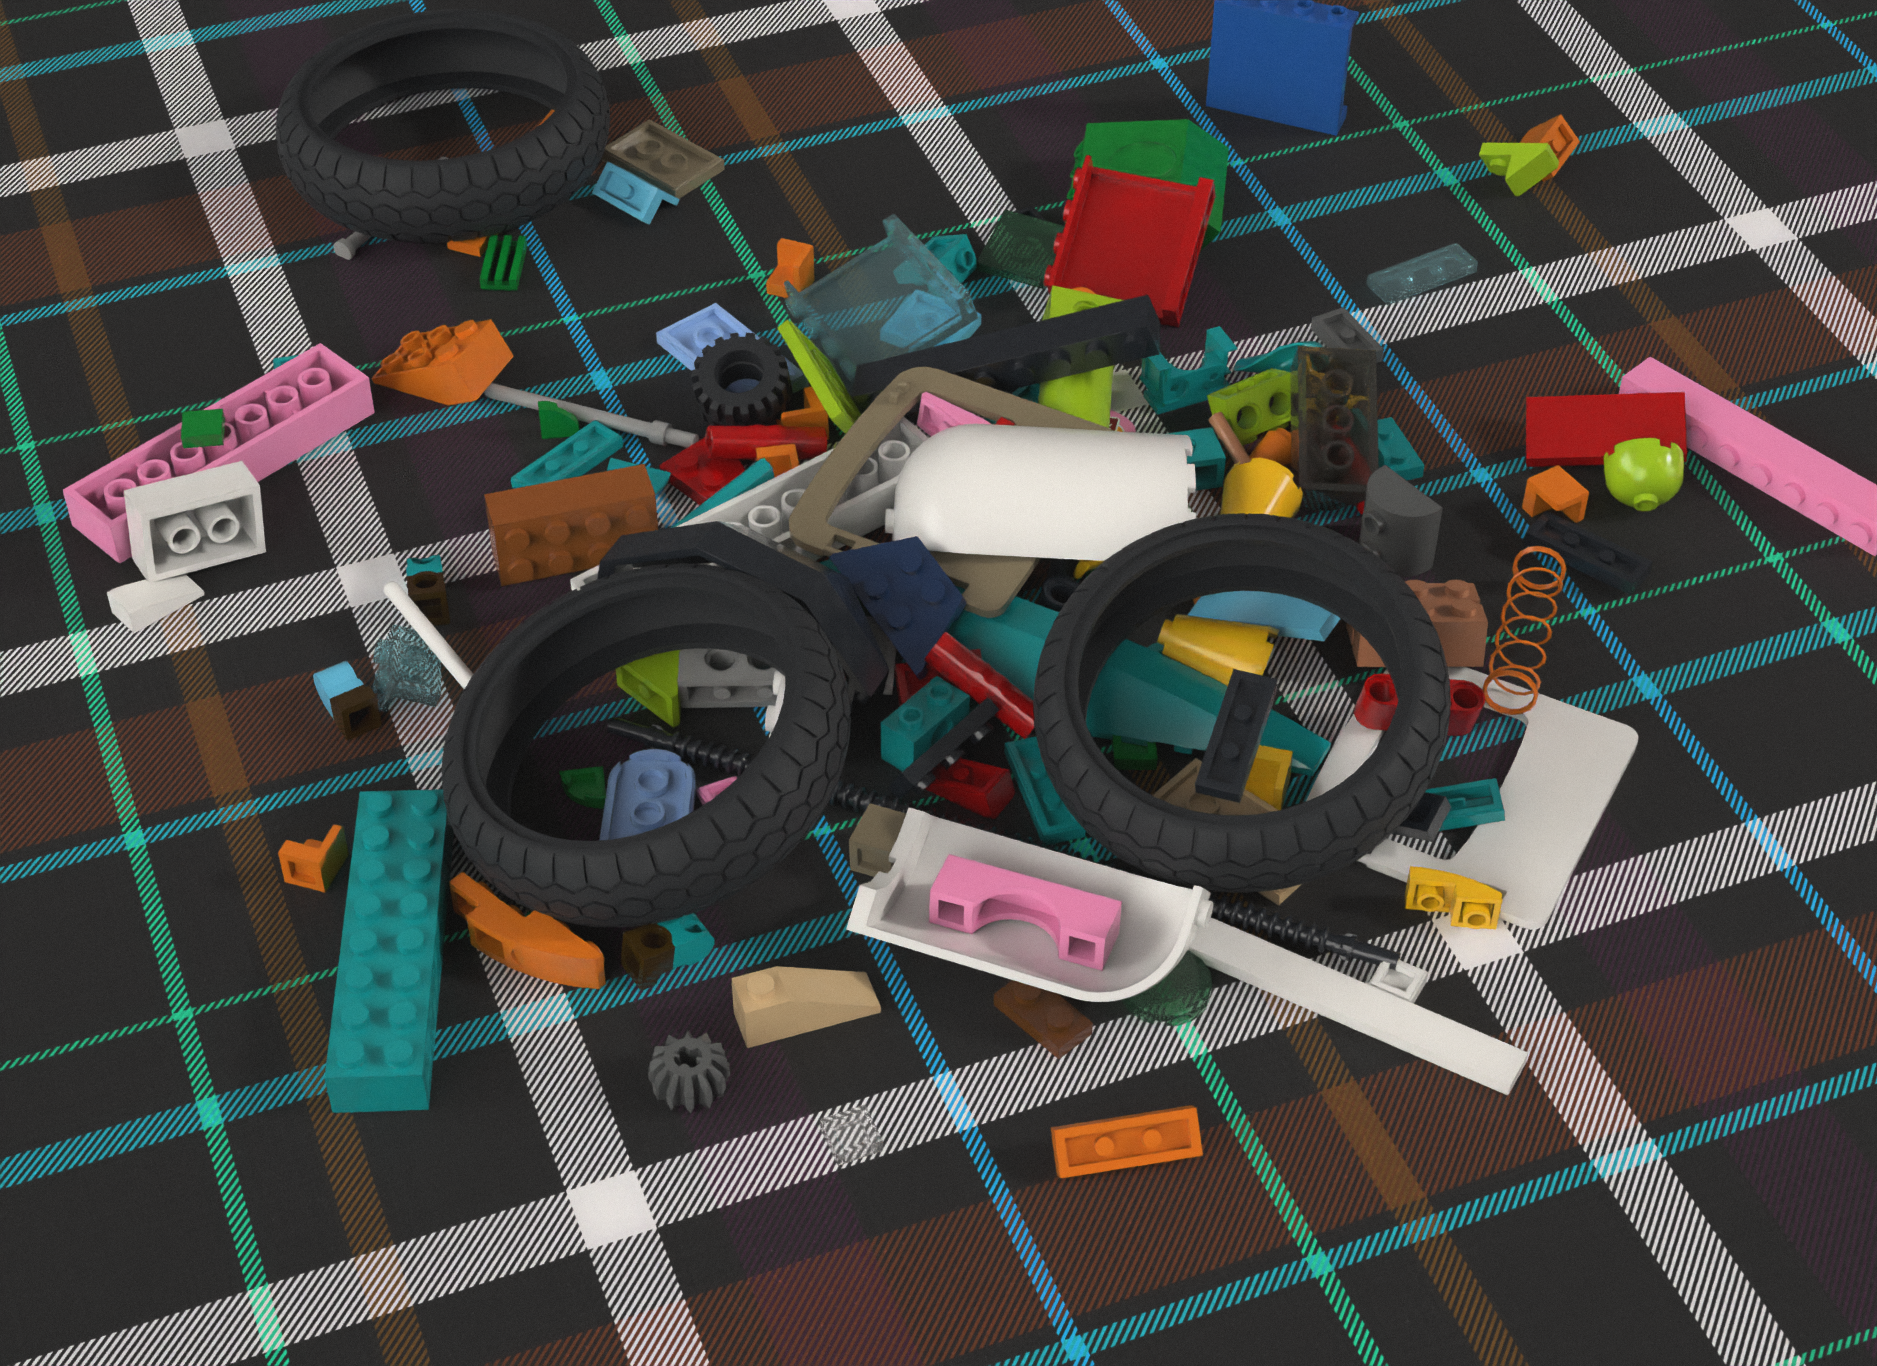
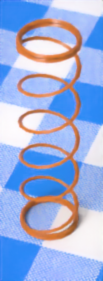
[1482,546,1567,715]

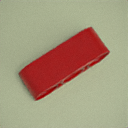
[1354,674,1486,736]

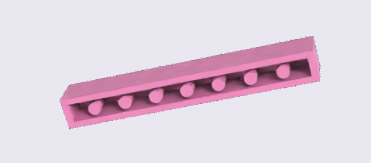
[1619,357,1877,556]

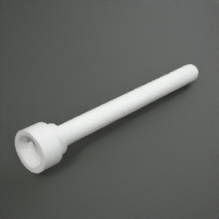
[384,581,473,689]

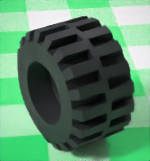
[691,332,793,426]

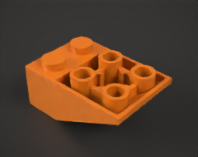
[371,319,514,406]

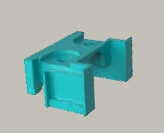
[1139,326,1238,415]

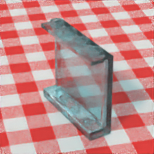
[783,214,978,380]

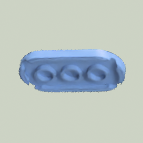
[599,749,696,841]

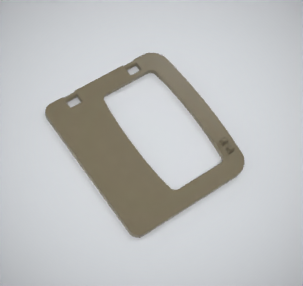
[788,367,1113,618]

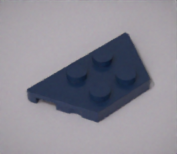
[829,536,967,681]

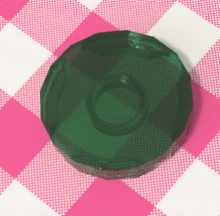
[1122,950,1212,1026]

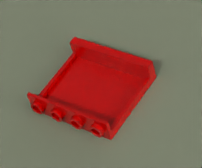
[1044,155,1216,327]

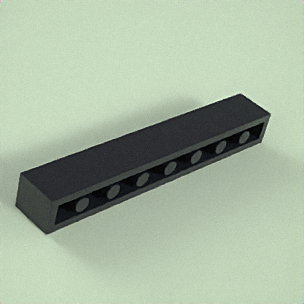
[852,295,1160,415]

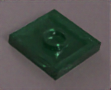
[976,210,1065,289]

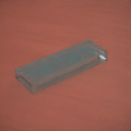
[1366,243,1478,305]

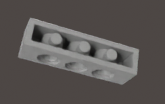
[678,648,850,708]

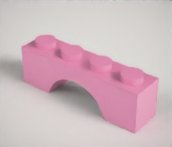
[929,854,1122,971]

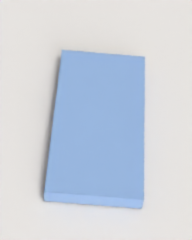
[656,303,808,395]

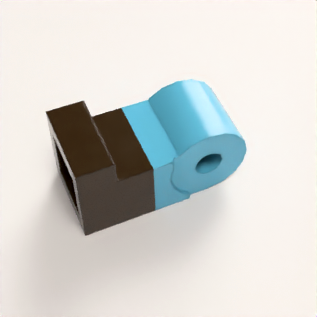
[313,661,382,741]

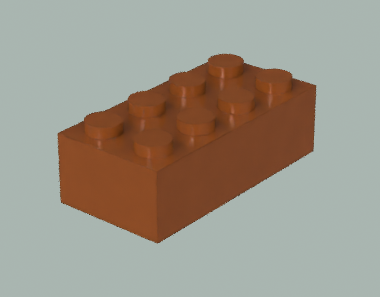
[484,464,658,586]

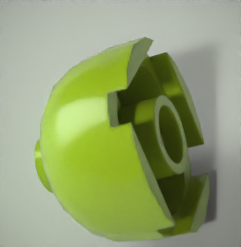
[1604,438,1684,511]

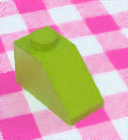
[616,650,681,728]

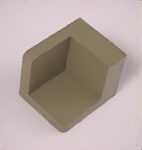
[849,803,906,877]

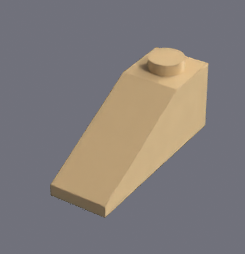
[731,966,881,1048]

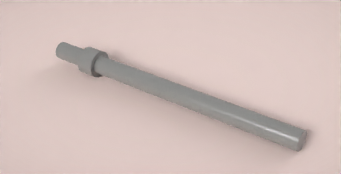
[484,383,699,448]

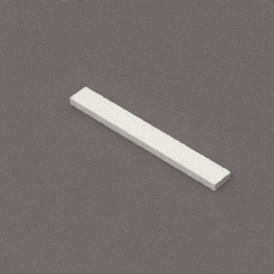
[1184,918,1528,1095]

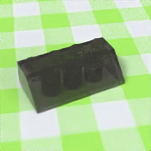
[1290,346,1379,511]

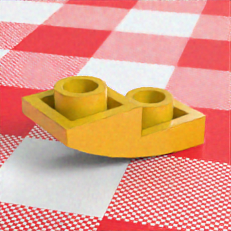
[1405,866,1502,929]

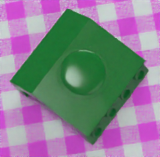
[1065,119,1229,252]

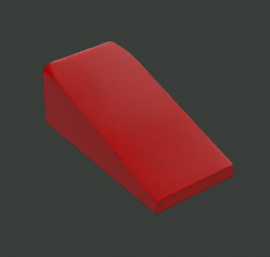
[926,758,1015,819]

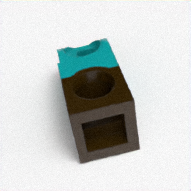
[406,554,451,626]
[621,913,715,991]

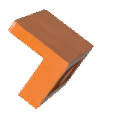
[1519,114,1580,182]

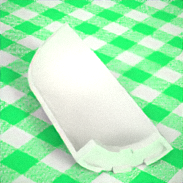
[885,424,1196,561]
[846,807,1213,1002]

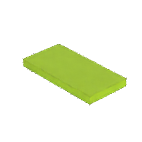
[777,319,862,434]

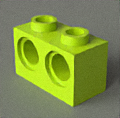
[1207,368,1302,445]

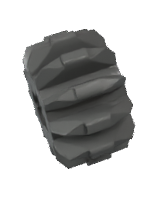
[648,1030,730,1114]

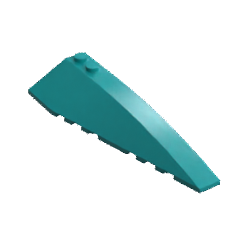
[893,586,1331,776]

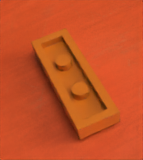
[1051,1105,1203,1178]

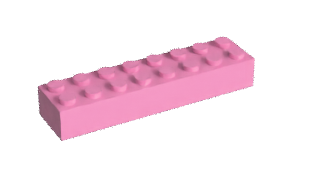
[63,343,375,564]

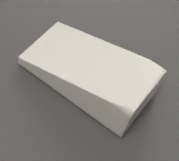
[107,574,204,633]

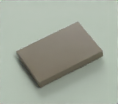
[601,119,725,199]

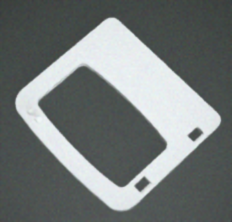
[1306,667,1639,930]

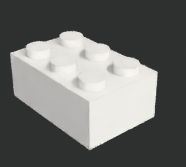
[124,461,266,582]

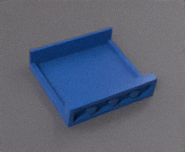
[1206,0,1359,136]

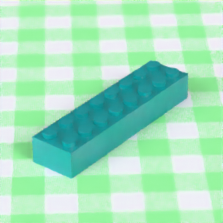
[324,789,454,1113]

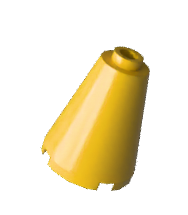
[1220,458,1303,518]
[1157,614,1280,686]

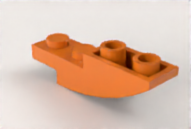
[449,871,606,989]

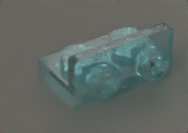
[373,624,441,712]

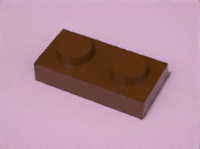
[994,980,1093,1059]

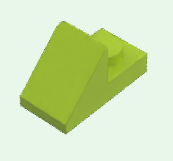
[1479,143,1559,197]

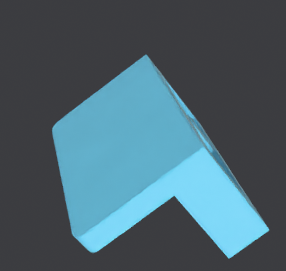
[592,161,680,225]

